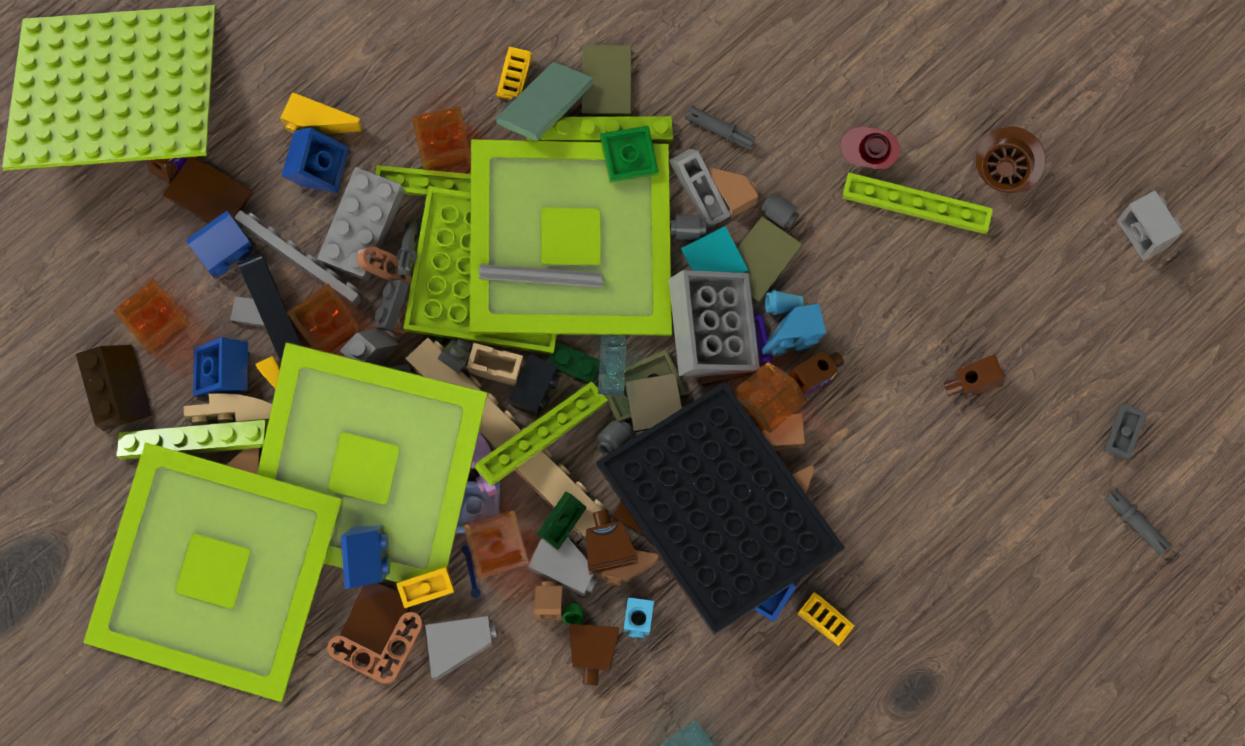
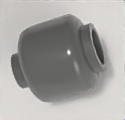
[597,421,635,456]

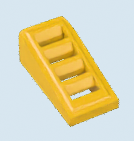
[496,47,533,100]
[255,356,281,390]
[797,592,855,647]

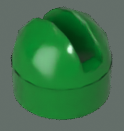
[562,602,583,625]

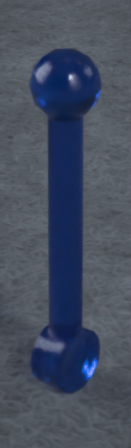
[462,545,481,598]

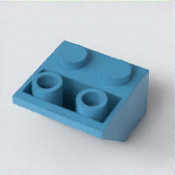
[762,304,826,356]

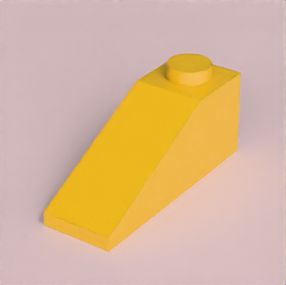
[280,92,363,134]

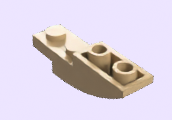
[184,393,272,425]

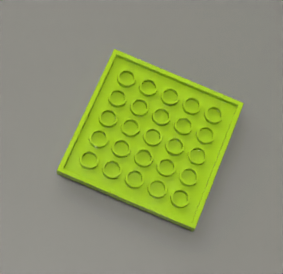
[403,186,557,355]

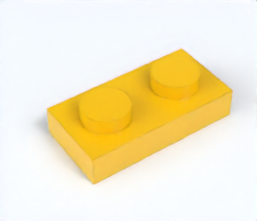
[396,566,455,608]

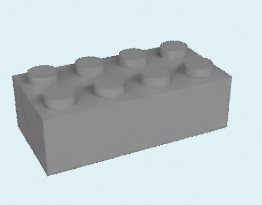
[317,167,406,282]

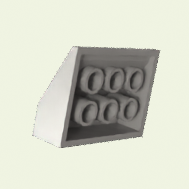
[669,270,760,377]

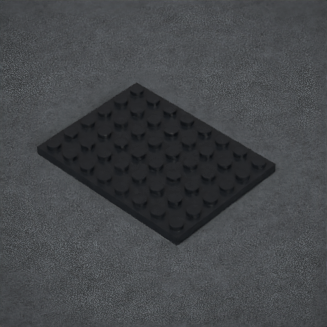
[596,382,845,636]

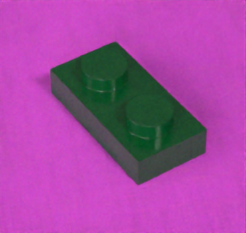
[547,342,602,384]
[536,491,587,550]

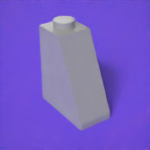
[340,329,401,366]
[528,536,598,597]
[425,616,497,680]

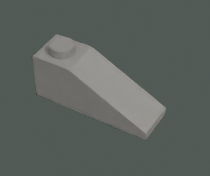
[669,149,731,228]

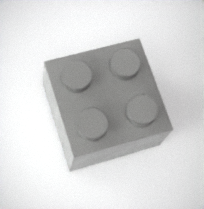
[1117,191,1182,261]

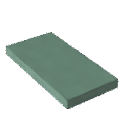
[496,62,594,141]

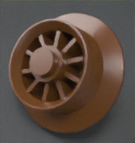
[976,126,1046,193]

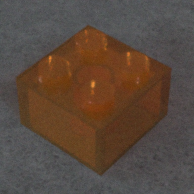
[412,106,471,170]
[113,279,191,355]
[287,283,361,353]
[732,362,808,433]
[462,509,529,579]

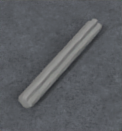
[479,264,604,288]

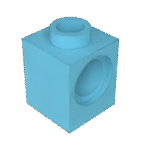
[624,598,654,639]

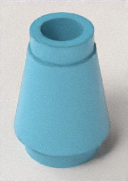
[765,290,803,315]

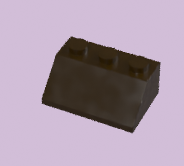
[76,345,152,431]

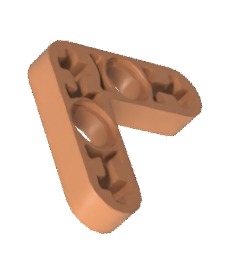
[357,246,415,335]
[327,612,423,684]

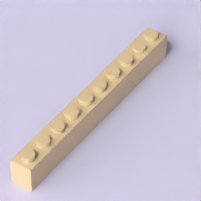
[406,338,607,540]

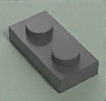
[374,280,409,331]
[437,338,472,373]
[1104,403,1147,461]

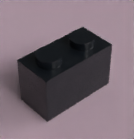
[509,354,561,417]

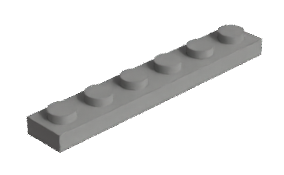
[234,210,362,309]

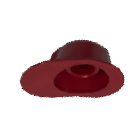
[840,126,900,169]

